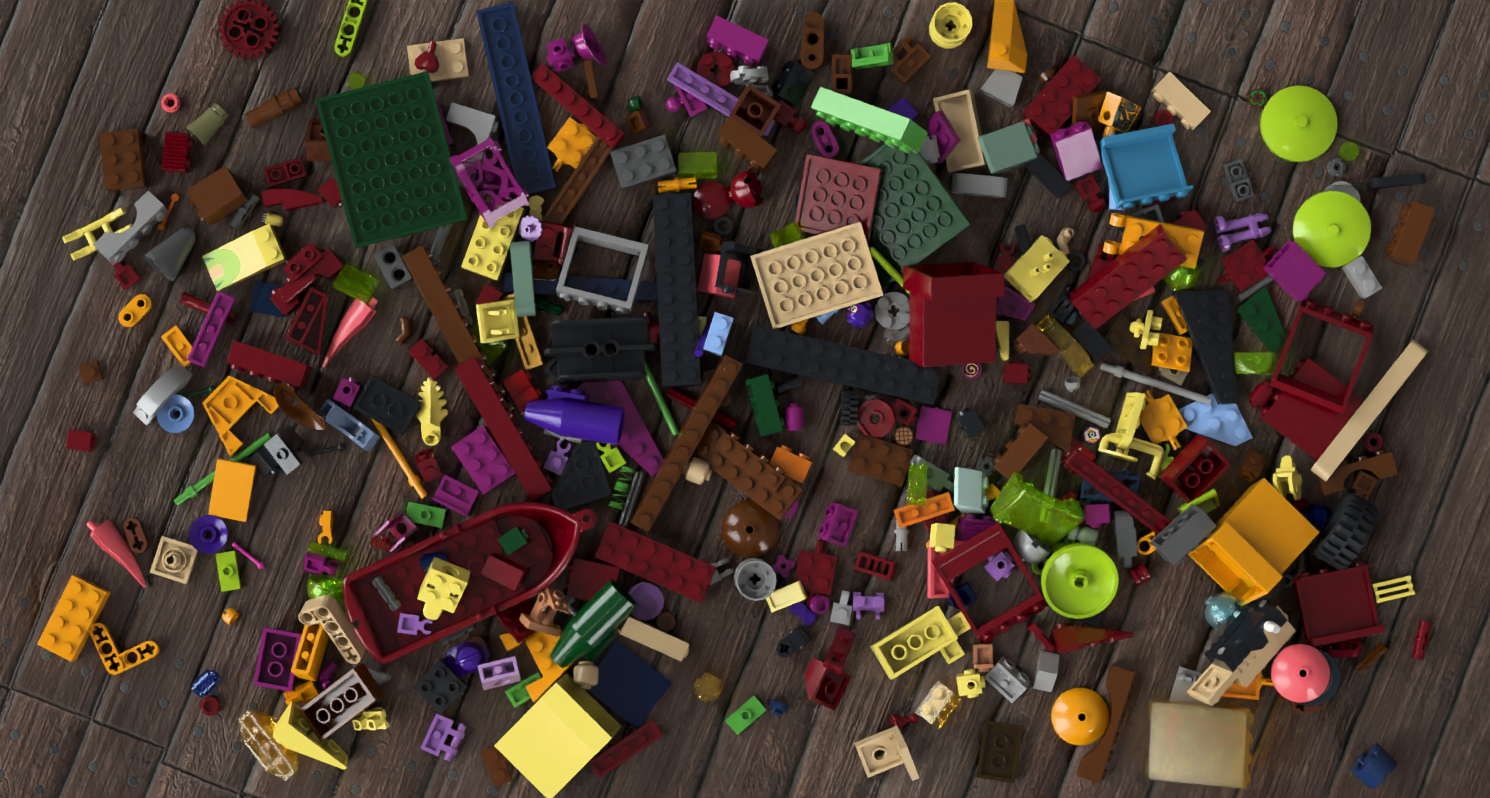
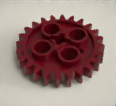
[217,0,280,60]

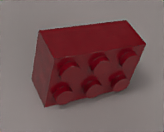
[1159,434,1231,503]

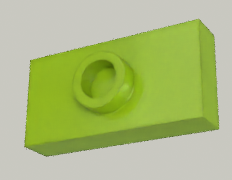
[216,551,242,592]

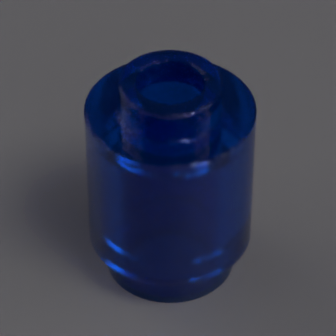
[420,551,448,573]
[191,669,220,697]

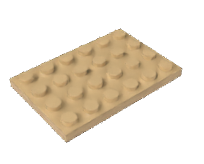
[750,221,884,329]

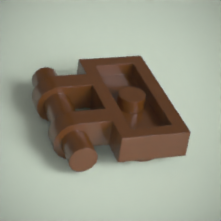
[885,35,931,84]

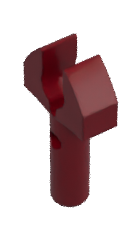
[1026,622,1056,652]

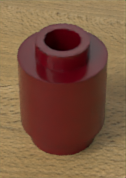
[1248,380,1276,410]

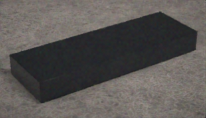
[1023,153,1072,199]

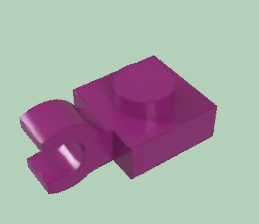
[303,551,339,575]

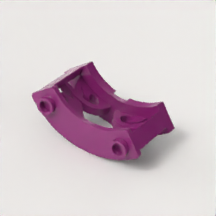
[449,137,529,228]

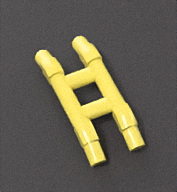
[62,207,133,260]

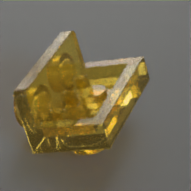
[916,681,961,729]

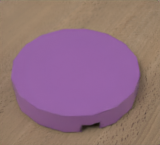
[628,582,664,621]

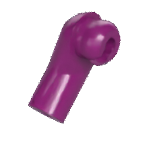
[319,661,338,690]

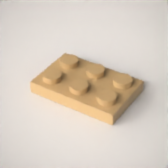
[407,38,469,82]

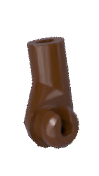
[395,316,413,346]

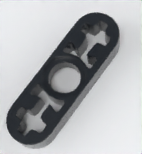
[1369,173,1426,189]

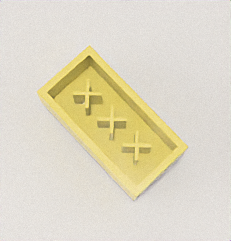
[461,195,525,282]

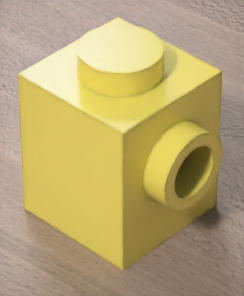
[929,523,955,553]

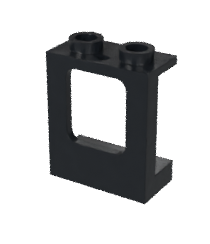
[715,242,764,297]

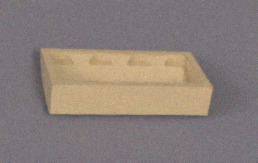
[933,90,988,173]

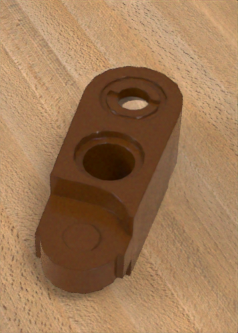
[800,12,824,70]

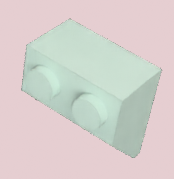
[954,467,989,514]

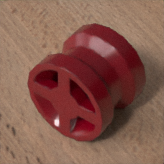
[1128,563,1151,587]

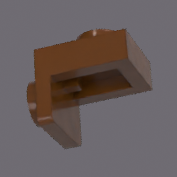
[1237,448,1267,483]

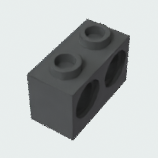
[374,245,414,290]

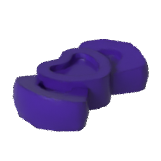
[790,601,816,626]

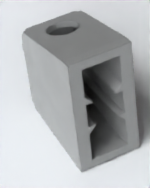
[980,69,1023,108]

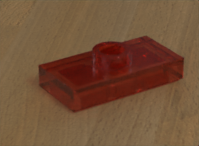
[370,535,396,552]

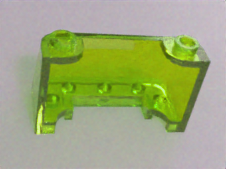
[990,472,1085,545]

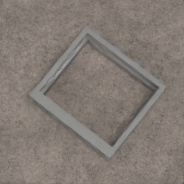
[556,226,649,314]

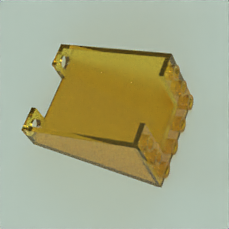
[1145,699,1254,789]

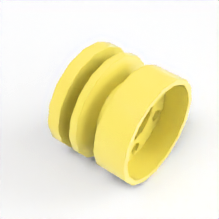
[929,2,972,49]

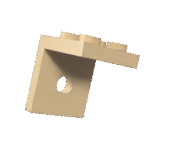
[854,726,919,781]

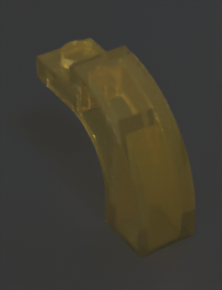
[1036,315,1095,378]

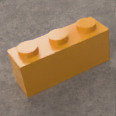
[291,622,329,682]

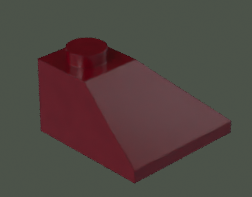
[804,657,851,711]

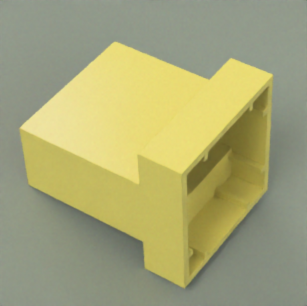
[494,672,622,798]

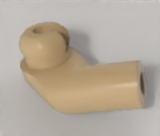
[1057,227,1074,255]

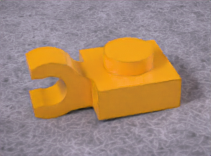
[318,511,333,544]
[283,681,320,705]

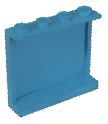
[1098,124,1193,209]

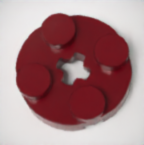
[697,51,735,89]
[857,398,896,437]

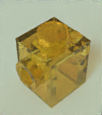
[693,671,722,703]

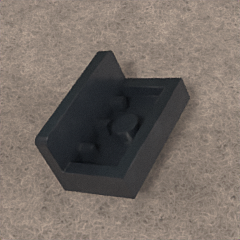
[772,60,814,106]

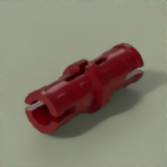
[1411,620,1432,660]

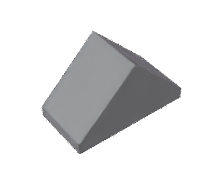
[1032,651,1059,692]

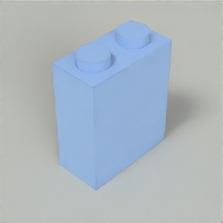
[703,312,733,357]

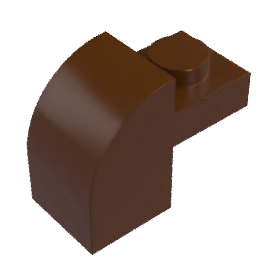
[832,54,852,93]

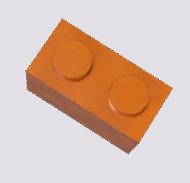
[770,445,812,484]

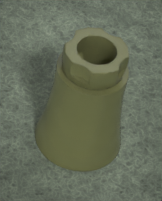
[186,103,229,146]

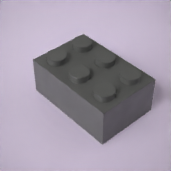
[610,134,677,191]
[1149,504,1217,566]

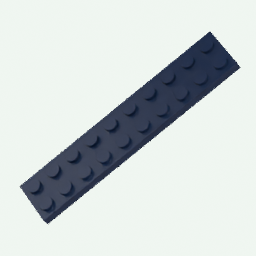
[476,2,556,194]

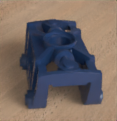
[1080,470,1140,508]

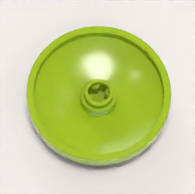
[1260,86,1338,162]
[1293,190,1371,267]
[1041,543,1118,619]

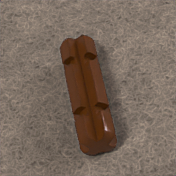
[1354,643,1388,674]

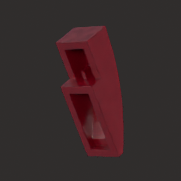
[261,189,325,211]

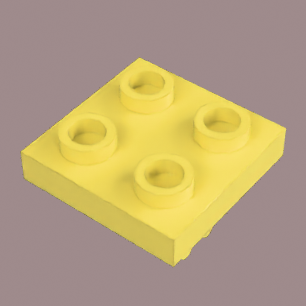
[476,299,520,343]

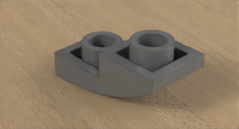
[1222,158,1254,202]

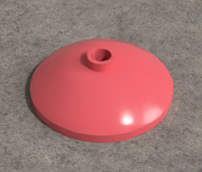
[1271,644,1330,703]

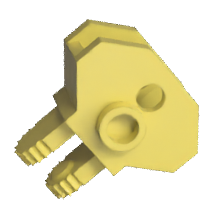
[1273,455,1302,500]

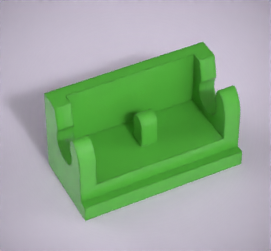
[851,43,894,70]

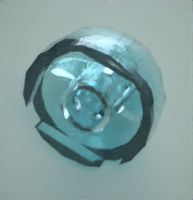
[1204,592,1241,631]

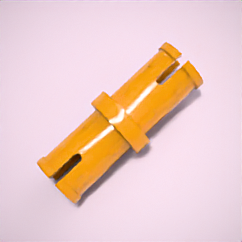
[658,176,697,193]

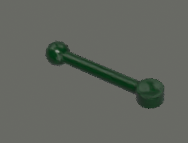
[177,386,215,397]

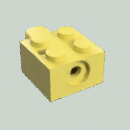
[417,557,470,620]

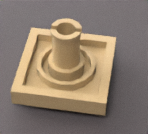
[150,536,198,584]

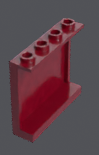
[1259,358,1364,461]
[1293,561,1385,647]

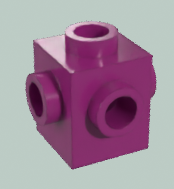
[546,37,575,72]

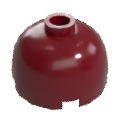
[729,169,763,209]

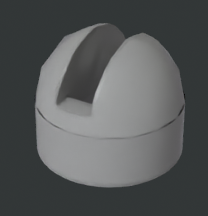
[1065,376,1080,392]

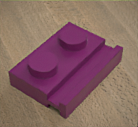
[432,475,479,517]

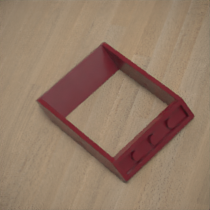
[1270,299,1374,414]

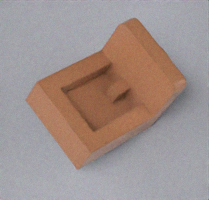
[973,644,994,672]

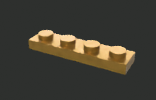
[501,293,545,370]

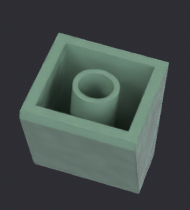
[977,121,1041,174]

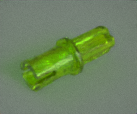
[308,542,347,562]

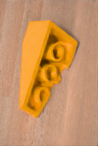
[987,0,1027,73]

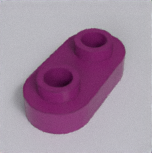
[811,122,839,158]

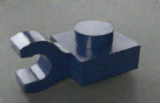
[769,699,790,717]

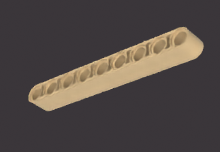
[1311,339,1429,481]

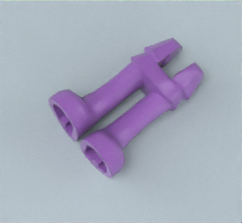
[1214,213,1272,252]

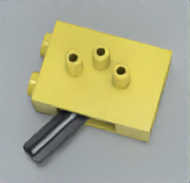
[1004,224,1070,303]

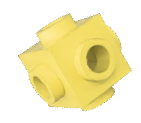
[956,669,986,698]

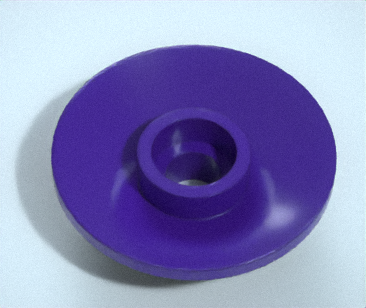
[189,515,228,554]

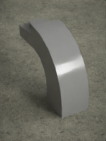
[133,362,193,426]

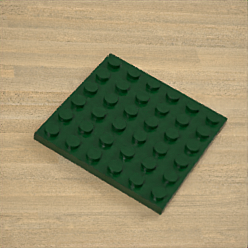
[858,144,971,289]

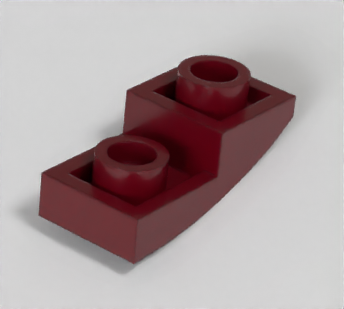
[263,158,306,188]

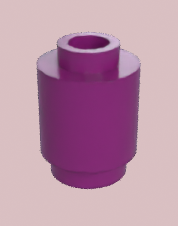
[784,403,804,431]

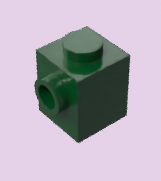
[497,526,530,555]

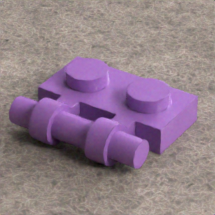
[420,713,467,762]

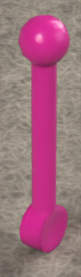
[231,541,265,569]

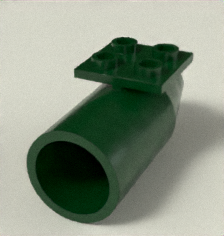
[550,579,638,668]

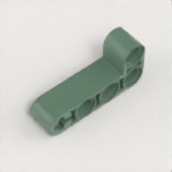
[510,241,536,317]

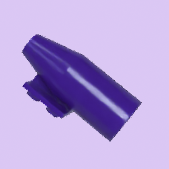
[524,386,625,445]

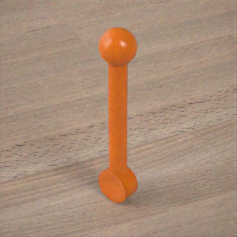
[158,194,179,231]

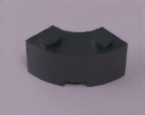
[249,425,305,478]

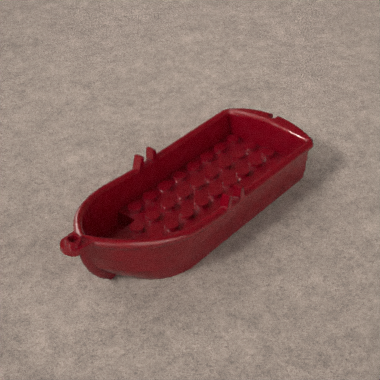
[343,502,597,664]

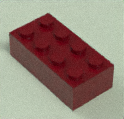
[1021,54,1102,140]
[227,340,312,391]

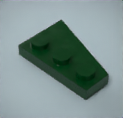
[1235,286,1287,354]

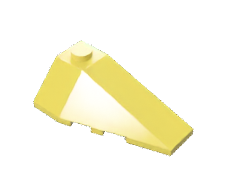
[273,702,349,770]

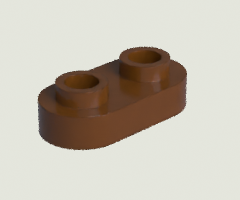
[532,259,560,280]

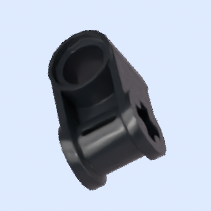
[775,625,812,658]

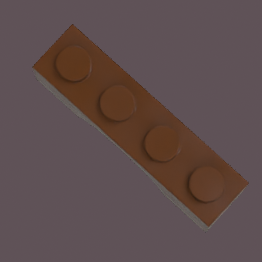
[1314,449,1398,496]

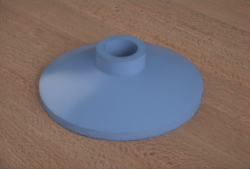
[157,395,195,433]

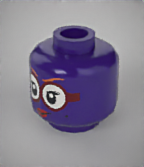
[846,301,874,329]

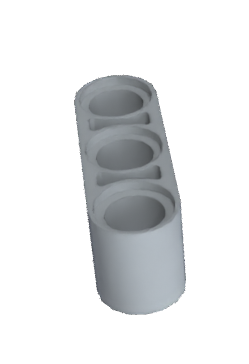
[951,173,1008,198]

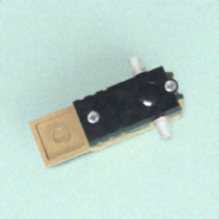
[1187,598,1296,706]

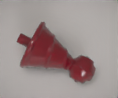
[888,713,919,729]

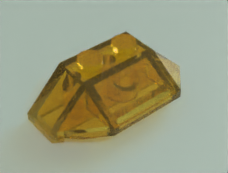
[238,709,298,781]

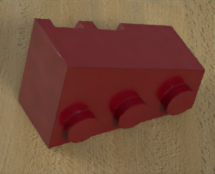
[285,287,328,356]

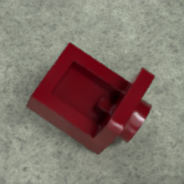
[414,449,443,483]

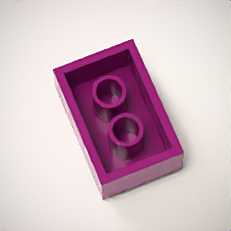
[707,15,769,67]
[451,425,516,495]
[253,627,302,692]

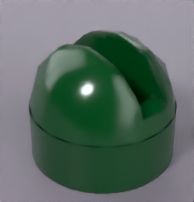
[627,96,642,112]

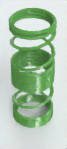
[609,466,636,510]

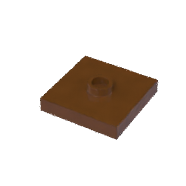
[1072,90,1108,131]

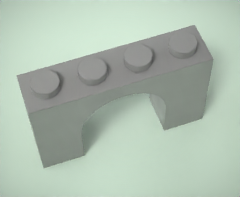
[446,102,499,189]

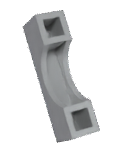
[93,191,168,265]

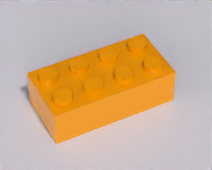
[37,575,111,662]

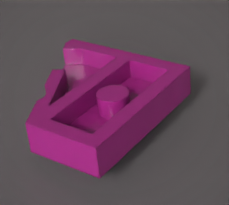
[927,111,961,164]

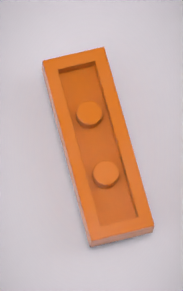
[894,492,955,528]

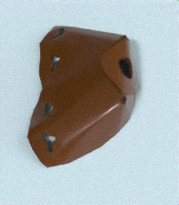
[274,383,326,430]

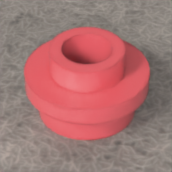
[161,93,181,113]

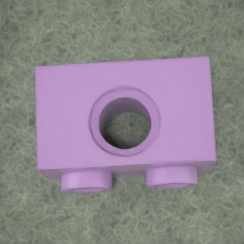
[477,656,521,690]

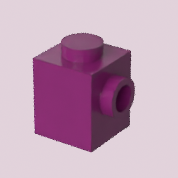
[333,377,362,408]
[1081,504,1110,528]

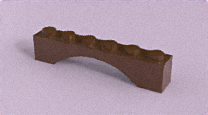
[1076,665,1136,783]

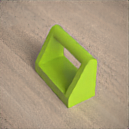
[1177,489,1220,514]

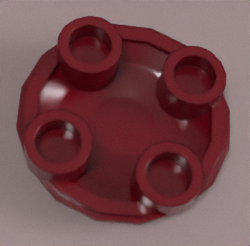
[693,181,731,220]

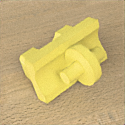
[1130,310,1163,349]
[352,707,390,730]

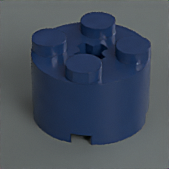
[1350,743,1397,789]

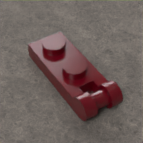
[822,626,857,675]

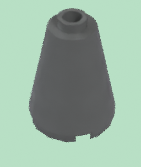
[144,228,196,281]

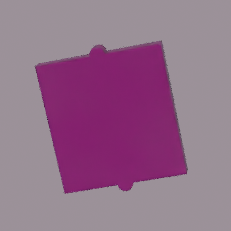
[915,406,952,445]

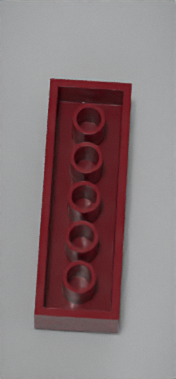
[1069,224,1187,330]
[595,522,718,603]

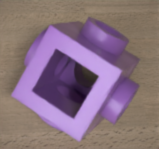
[983,551,1014,581]

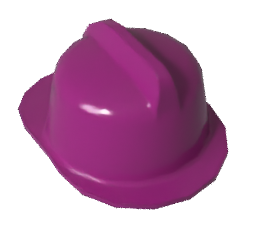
[571,24,607,66]

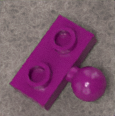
[666,85,708,118]

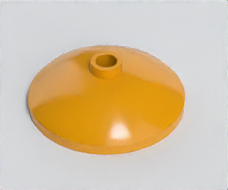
[1051,687,1109,745]

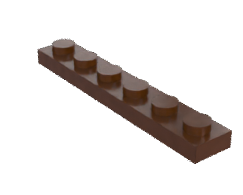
[542,137,612,224]

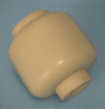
[682,457,712,485]
[573,661,599,690]

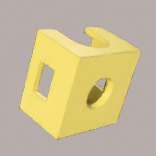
[833,434,855,457]

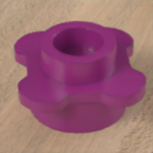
[772,555,795,578]

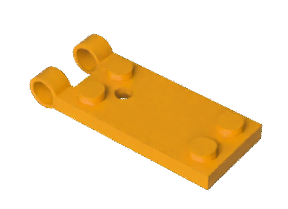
[1103,213,1204,269]

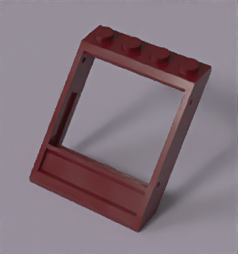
[932,522,1048,644]

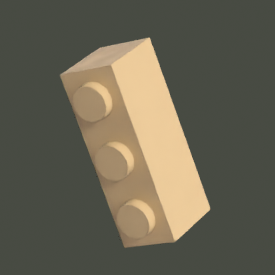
[1151,72,1211,130]

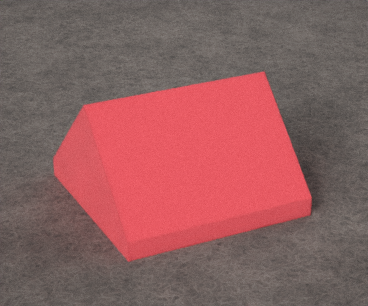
[697,254,742,299]

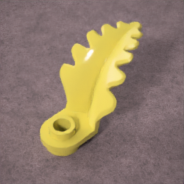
[415,377,448,446]

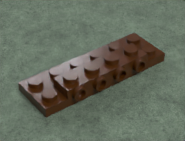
[693,421,804,521]

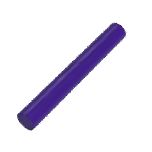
[694,319,712,357]

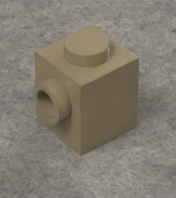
[1158,367,1188,386]

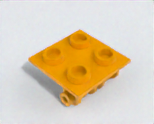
[1151,332,1192,372]

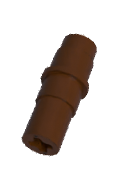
[245,87,304,129]

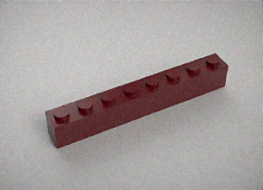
[454,355,553,501]

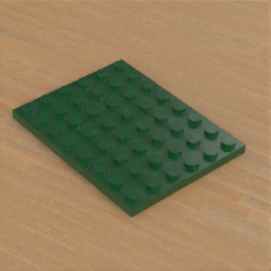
[315,71,467,249]

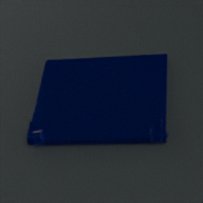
[587,641,671,729]

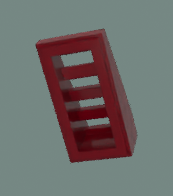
[278,274,317,304]
[854,551,898,581]

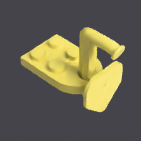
[1098,392,1164,480]

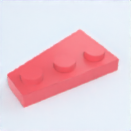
[927,539,965,598]

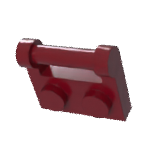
[533,220,574,265]

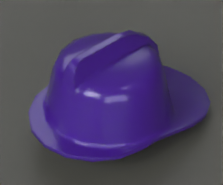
[445,641,489,676]

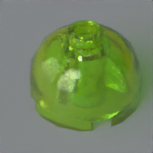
[1163,265,1201,291]
[307,574,344,603]

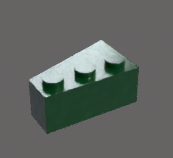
[745,374,785,437]

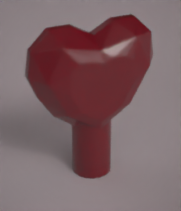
[414,41,439,74]

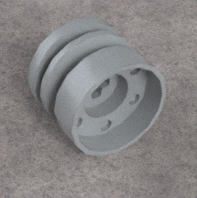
[734,558,777,601]

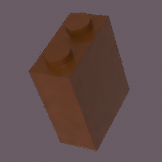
[187,166,249,226]

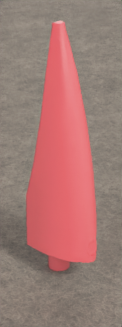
[322,297,379,368]
[86,519,147,589]

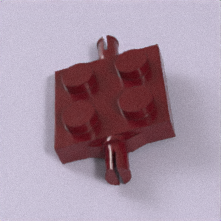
[1216,239,1276,292]
[794,540,838,605]

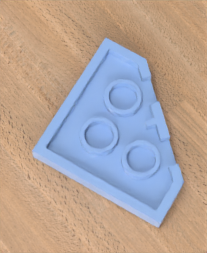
[1178,393,1253,446]

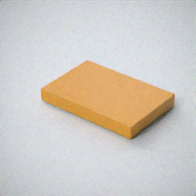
[208,458,256,522]

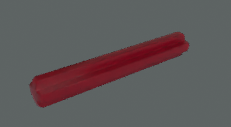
[667,388,737,430]

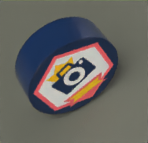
[1082,426,1102,445]

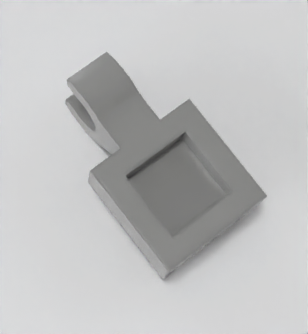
[830,590,853,625]

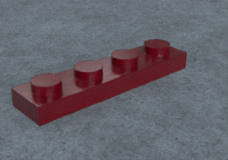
[588,719,663,778]

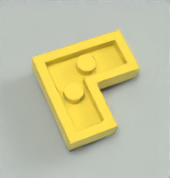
[940,612,971,664]

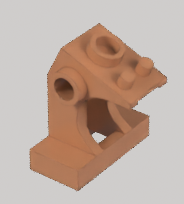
[519,587,570,637]

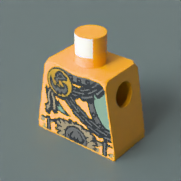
[1098,92,1141,137]

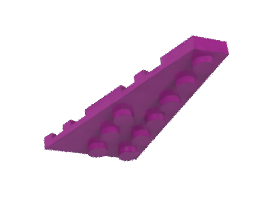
[577,381,664,477]

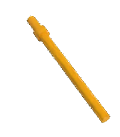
[371,419,428,499]

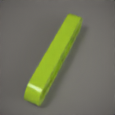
[334,0,368,57]

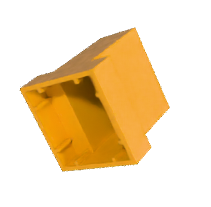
[1188,478,1319,606]

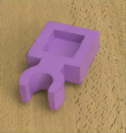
[543,440,571,475]
[397,613,433,635]

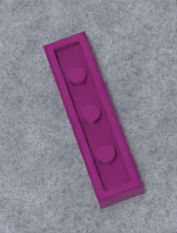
[187,290,236,368]

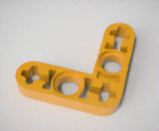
[89,622,160,675]

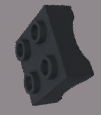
[413,659,469,714]

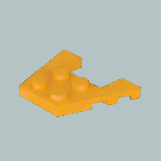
[202,375,279,456]
[500,625,577,703]

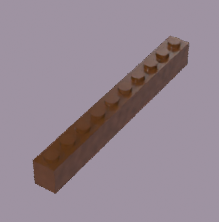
[402,245,515,415]
[630,353,743,532]

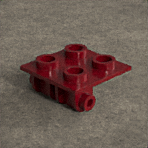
[495,600,537,645]

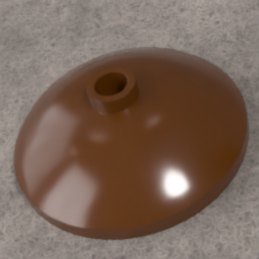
[721,500,779,558]

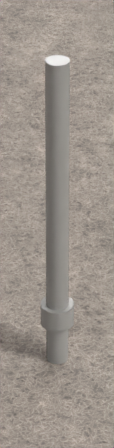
[1100,362,1212,405]

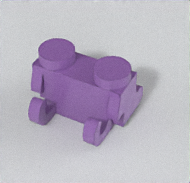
[853,592,884,620]

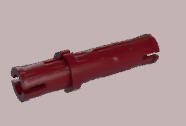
[179,292,237,325]

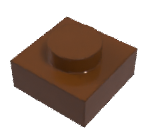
[626,109,650,135]
[78,361,103,385]

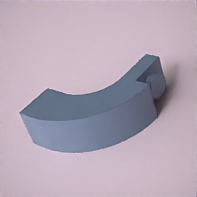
[318,399,379,452]

